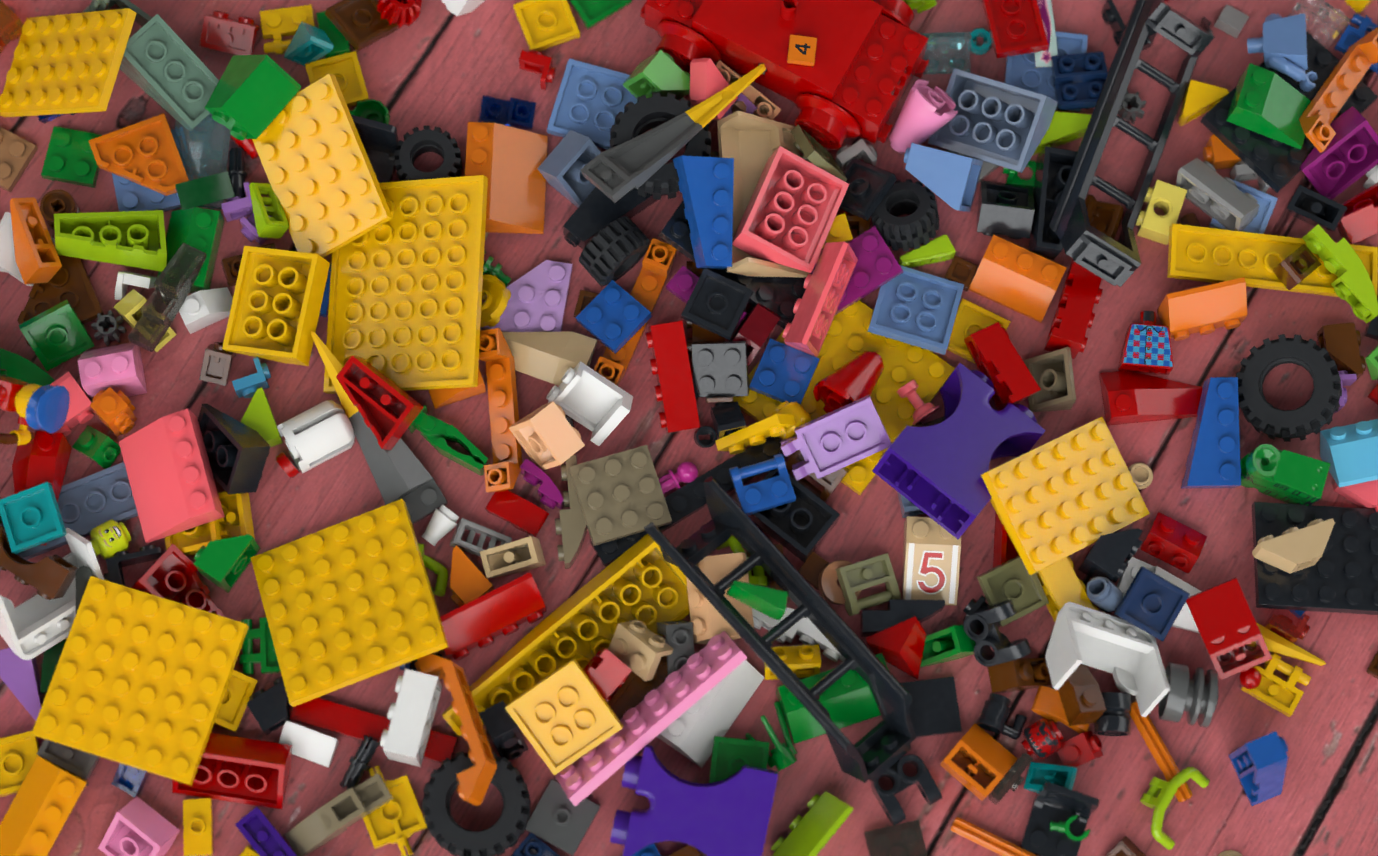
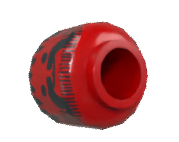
[1021,718,1064,760]

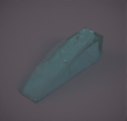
[174,113,230,210]

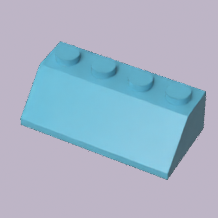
[1320,419,1378,487]

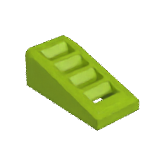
[249,182,289,238]
[898,234,956,268]

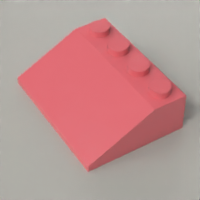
[732,146,849,273]
[783,242,858,357]
[119,408,225,543]

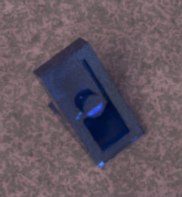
[111,763,149,798]

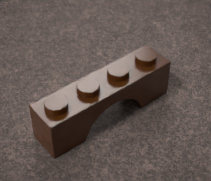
[0,518,78,600]

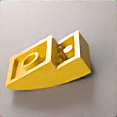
[164,492,255,556]

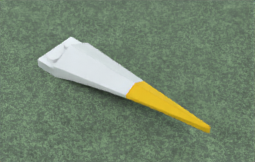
[1117,557,1326,666]

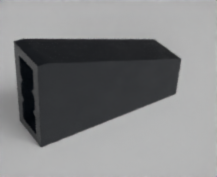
[563,187,663,249]

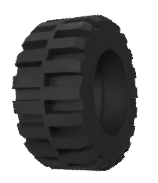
[610,92,712,200]
[422,751,530,856]

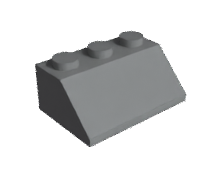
[1176,158,1259,231]

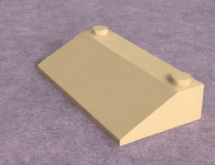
[717,111,809,278]

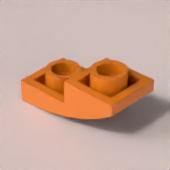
[1031,685,1089,734]

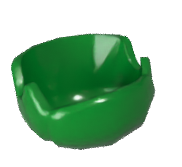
[349,99,390,124]

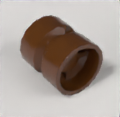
[40,189,81,231]

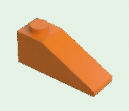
[10,197,62,284]

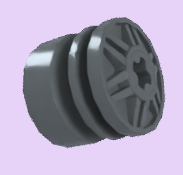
[1158,662,1219,728]

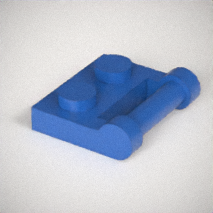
[729,453,796,515]

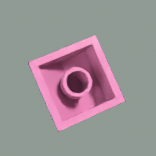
[99,796,180,856]

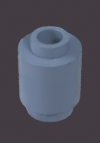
[1086,577,1123,612]

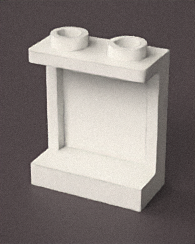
[546,361,633,446]

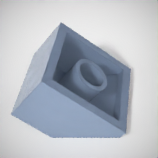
[537,130,601,207]

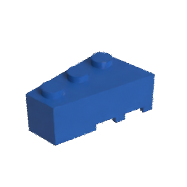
[1228,731,1288,806]

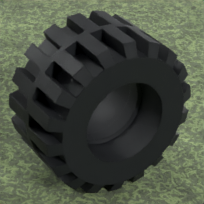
[394,126,462,181]
[871,179,940,251]
[579,216,650,286]

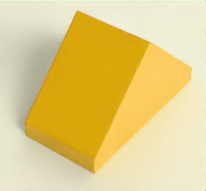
[1178,80,1229,127]

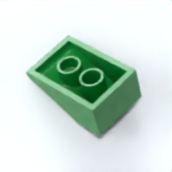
[1226,63,1311,149]

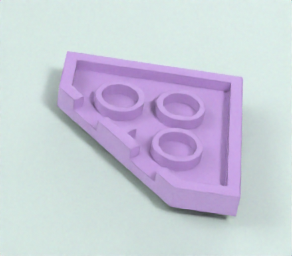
[480,260,573,332]

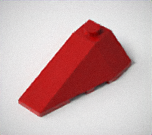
[1099,370,1203,426]

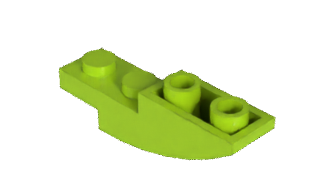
[1302,224,1378,324]

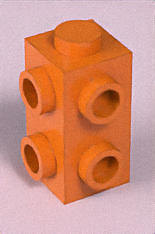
[90,387,138,438]

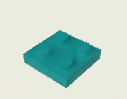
[0,482,67,554]

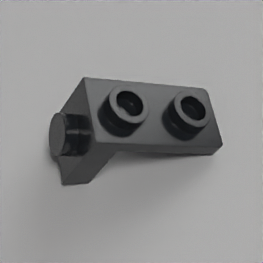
[1102,0,1157,51]
[104,545,164,586]

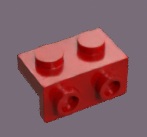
[1140,512,1207,573]

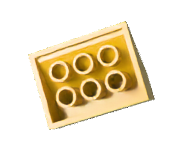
[222,246,330,366]

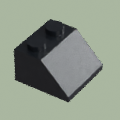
[976,181,1035,239]

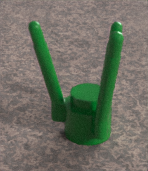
[745,701,797,772]

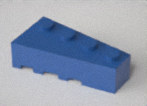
[673,155,734,269]

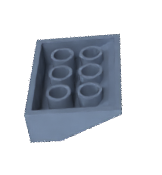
[928,68,1058,173]

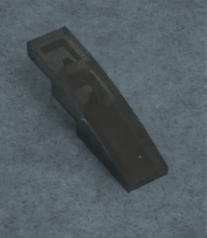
[128,243,207,352]

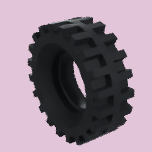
[1236,334,1342,442]

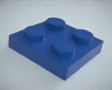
[576,280,652,354]
[749,338,820,405]

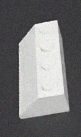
[656,660,764,768]

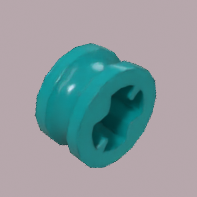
[967,29,992,55]

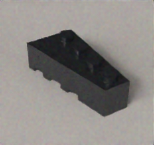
[1029,146,1077,260]

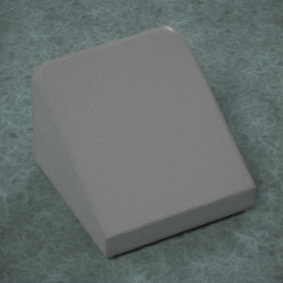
[1214,4,1249,39]

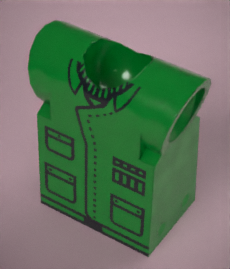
[1240,444,1331,506]

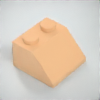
[509,401,585,470]

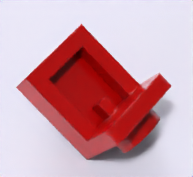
[519,50,556,90]
[1057,731,1103,768]

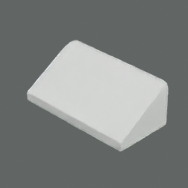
[279,720,339,768]

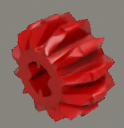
[377,0,422,29]

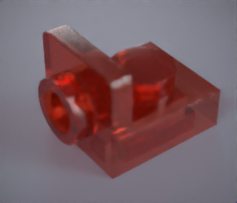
[1264,614,1310,644]

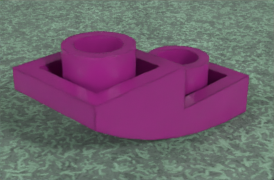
[520,459,564,510]

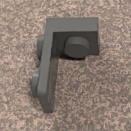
[657,620,694,675]

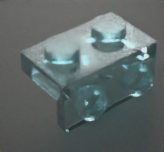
[919,32,971,74]

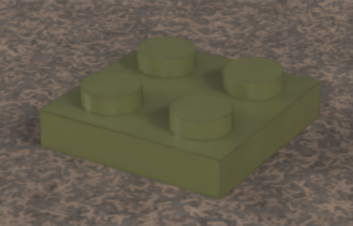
[791,125,847,182]
[977,555,1049,627]

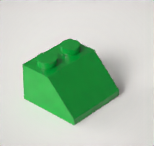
[194,534,260,593]

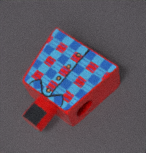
[1118,311,1174,375]

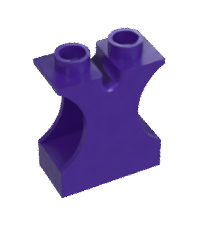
[872,363,1046,539]
[610,744,778,856]

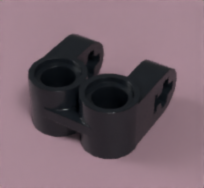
[964,600,1032,667]
[871,754,942,826]

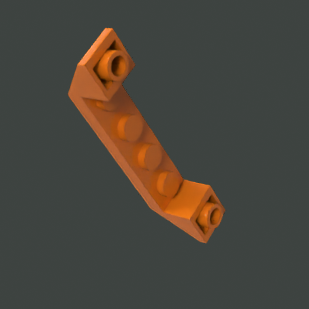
[1299,27,1378,152]
[594,238,677,386]
[479,328,523,493]
[415,653,497,806]

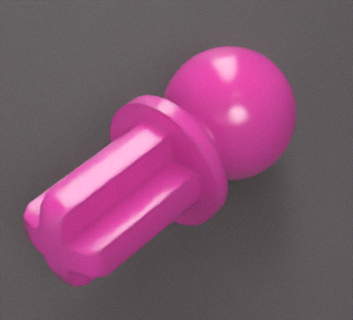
[658,462,698,494]

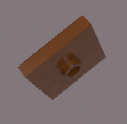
[325,0,398,52]

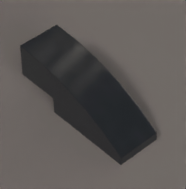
[860,600,945,637]

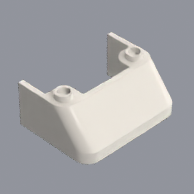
[0,527,104,660]
[1045,602,1170,717]

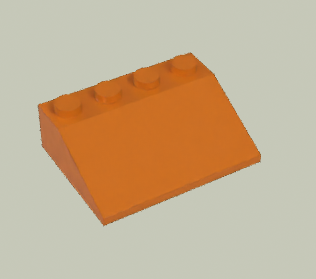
[465,122,548,234]

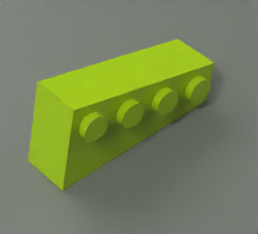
[54,210,167,272]

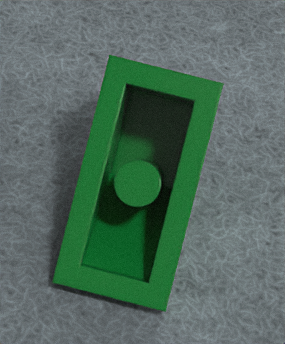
[920,625,976,667]

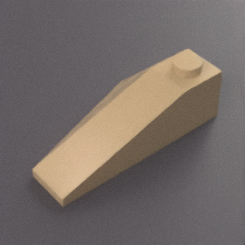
[502,331,598,386]

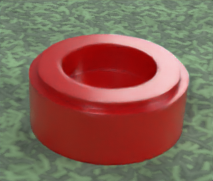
[275,451,300,478]

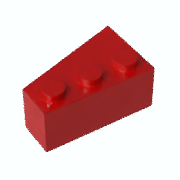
[336,355,423,450]

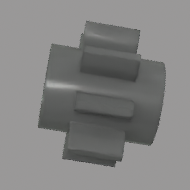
[1118,90,1146,125]
[91,310,127,346]

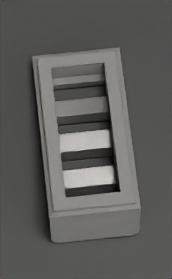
[450,518,512,557]

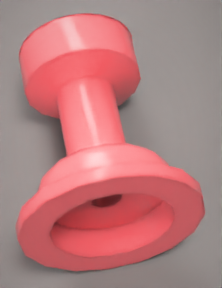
[897,380,940,426]

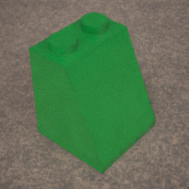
[205,54,302,140]

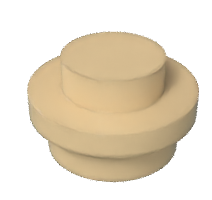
[1128,463,1153,490]

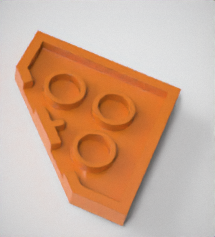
[88,113,189,196]

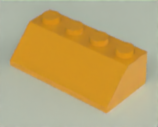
[0,755,88,856]

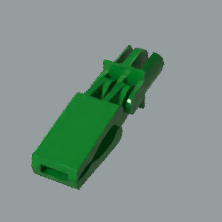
[408,405,489,476]

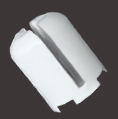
[277,400,355,474]

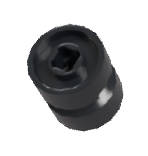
[1094,692,1131,736]

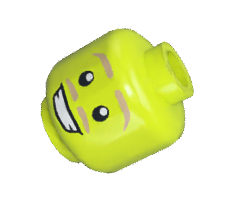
[90,519,131,560]

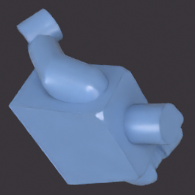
[1247,14,1317,92]

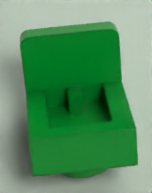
[72,425,121,469]

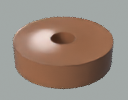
[818,560,861,605]

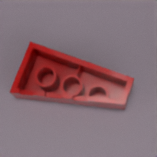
[1044,258,1104,359]

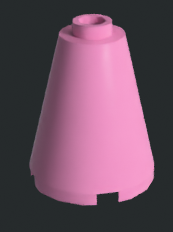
[889,79,958,153]

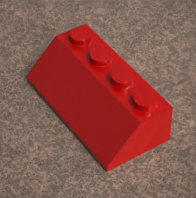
[440,572,547,661]
[172,733,292,810]

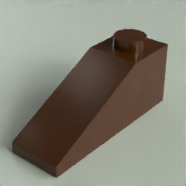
[1058,663,1106,726]

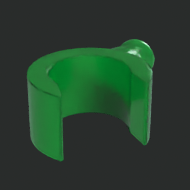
[1050,815,1090,841]

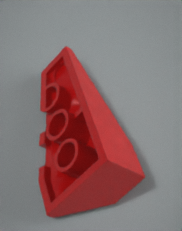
[12,431,72,546]
[130,544,225,617]

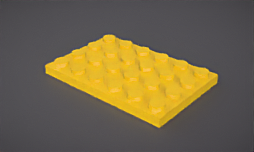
[0,8,137,117]
[252,74,393,258]
[981,417,1150,575]

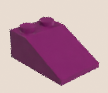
[1300,106,1378,200]

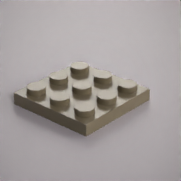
[569,445,672,546]

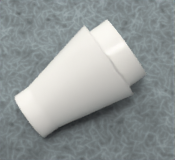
[421,504,460,546]

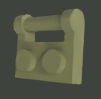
[835,553,901,616]

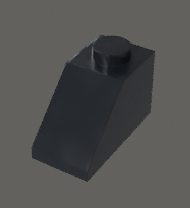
[1287,185,1348,232]
[710,402,746,440]

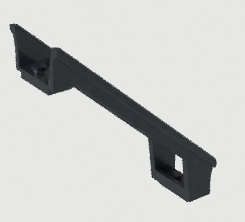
[1049,0,1215,287]
[644,477,917,783]

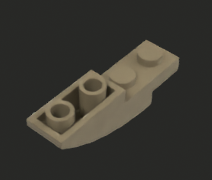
[555,455,587,569]
[285,774,394,856]

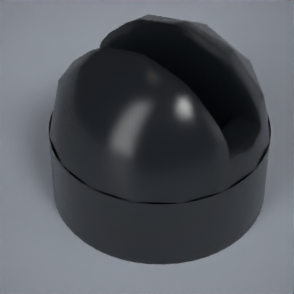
[694,426,717,448]

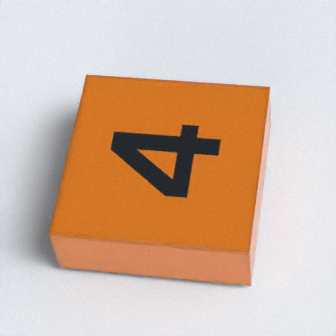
[787,34,817,66]

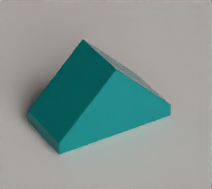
[284,22,334,66]
[1024,762,1078,793]

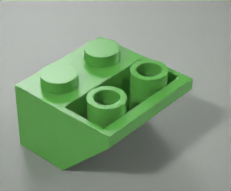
[622,50,690,100]

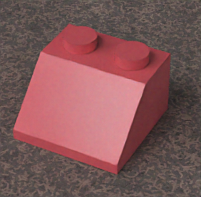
[44,371,95,437]

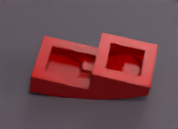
[485,490,549,537]

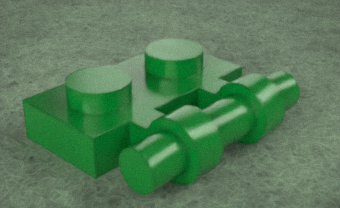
[239,617,281,676]

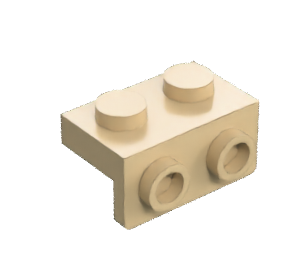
[608,620,673,681]

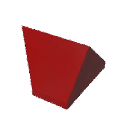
[866,616,926,680]

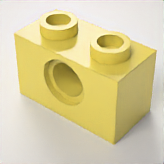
[1135,180,1187,245]

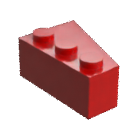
[964,322,1041,411]

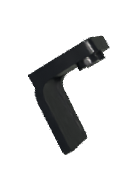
[351,115,399,183]
[1020,782,1100,856]

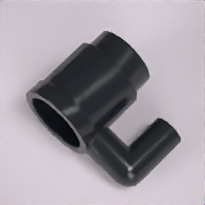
[976,693,1027,740]

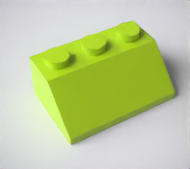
[771,791,853,856]

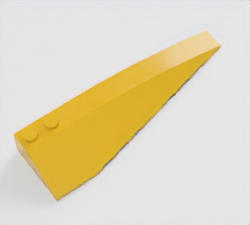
[441,534,690,736]

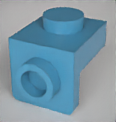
[232,357,272,398]

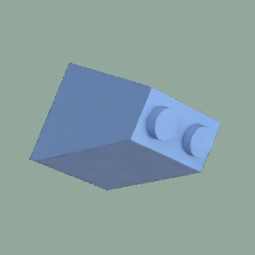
[904,143,983,212]

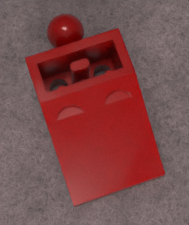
[1186,577,1272,689]

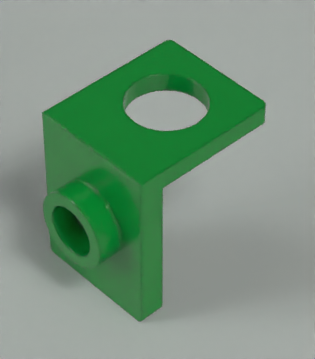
[1002,161,1036,187]

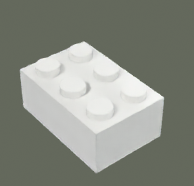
[380,669,442,767]

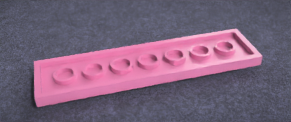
[555,631,747,806]

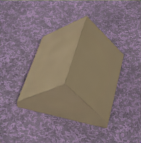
[1024,347,1076,412]

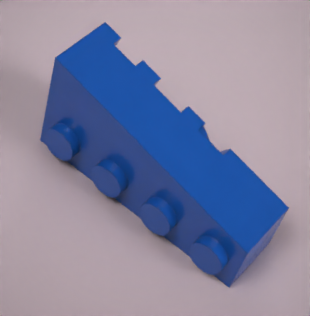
[1181,377,1241,489]

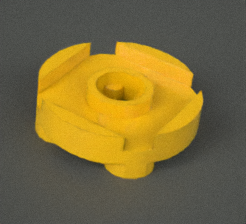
[480,274,511,327]

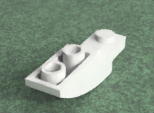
[752,607,845,662]

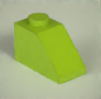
[241,387,283,447]

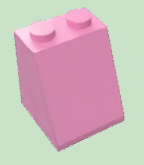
[78,341,147,400]

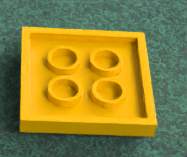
[505,658,623,775]

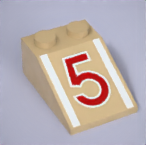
[902,516,961,606]

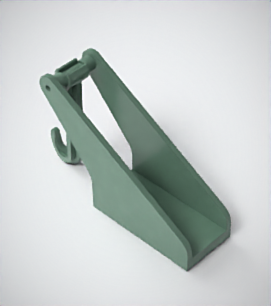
[82,0,219,131]

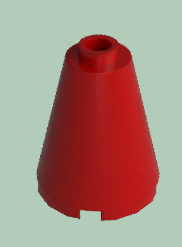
[813,351,884,414]

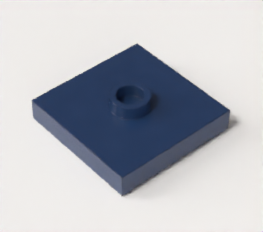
[1114,566,1190,641]

